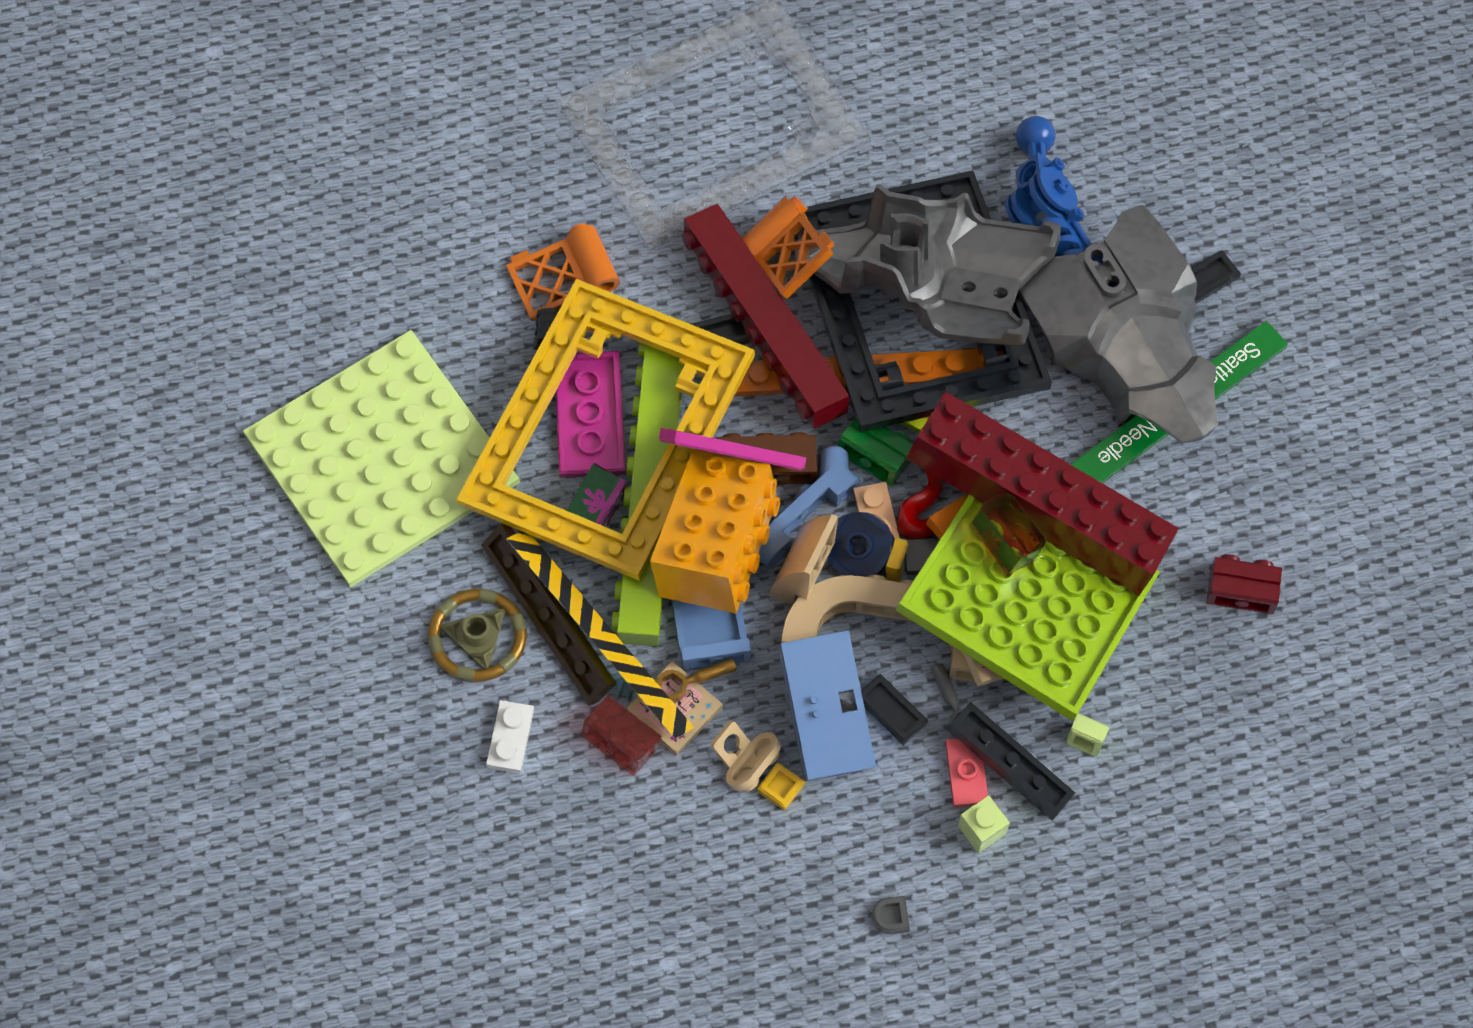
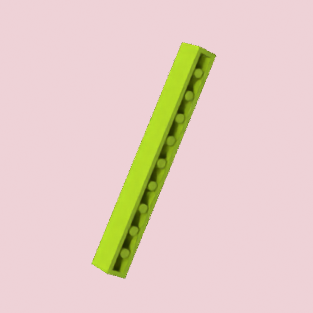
[611,342,684,646]

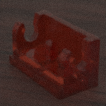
[581,695,662,776]

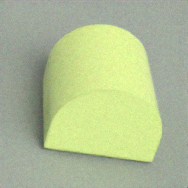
[1066,713,1110,756]

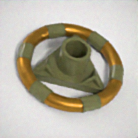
[427,588,527,682]

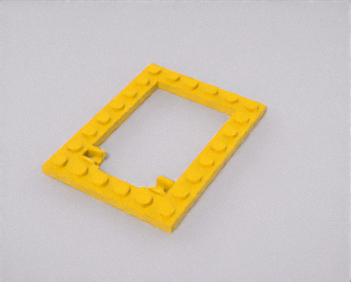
[456,279,755,581]

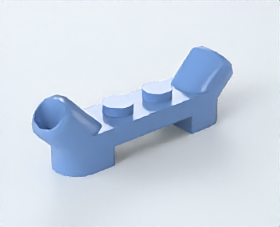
[759,446,861,569]

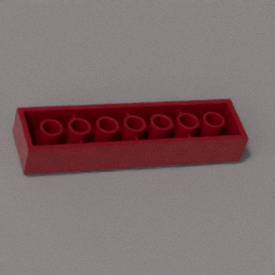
[906,391,1179,596]

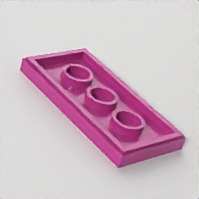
[555,351,626,478]
[658,428,806,471]

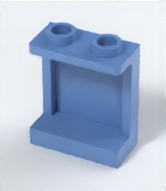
[671,600,751,671]

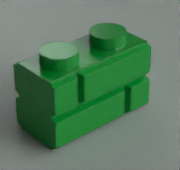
[838,419,913,487]

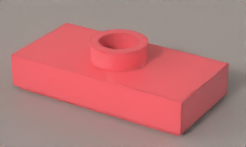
[945,739,988,809]

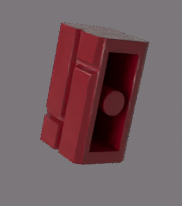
[1206,554,1282,614]

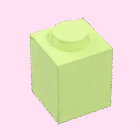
[958,796,1010,853]

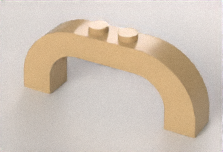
[781,575,976,683]

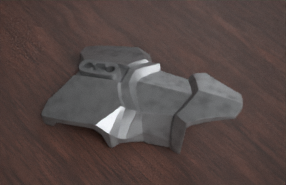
[795,184,1061,345]
[1019,205,1218,444]

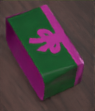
[567,463,626,527]

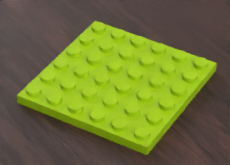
[896,495,1160,721]

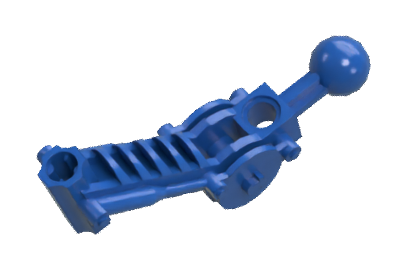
[1004,115,1118,287]

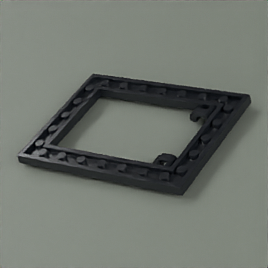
[794,170,1052,432]

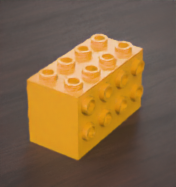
[650,449,780,614]

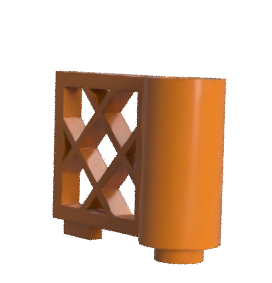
[742,195,835,299]
[506,223,620,321]

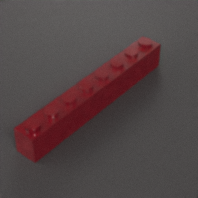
[681,203,849,430]

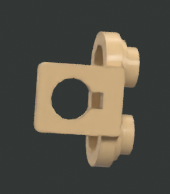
[711,720,781,792]

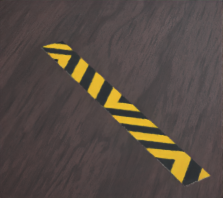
[506,531,695,739]

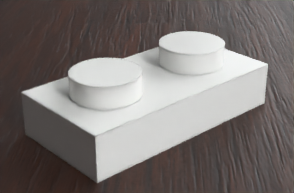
[486,700,534,774]

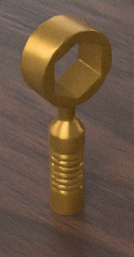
[656,658,736,703]

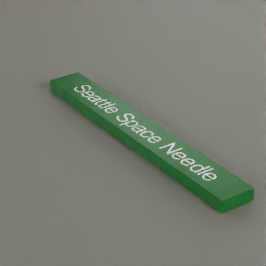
[1070,320,1288,483]

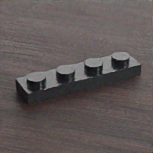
[947,702,1076,821]

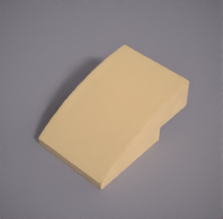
[769,514,838,605]

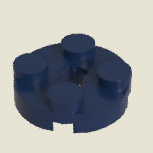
[828,512,895,577]

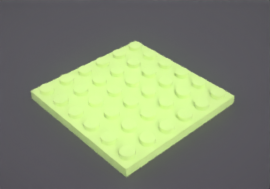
[243,330,520,588]

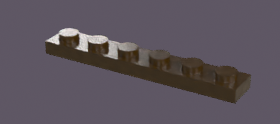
[481,524,617,705]

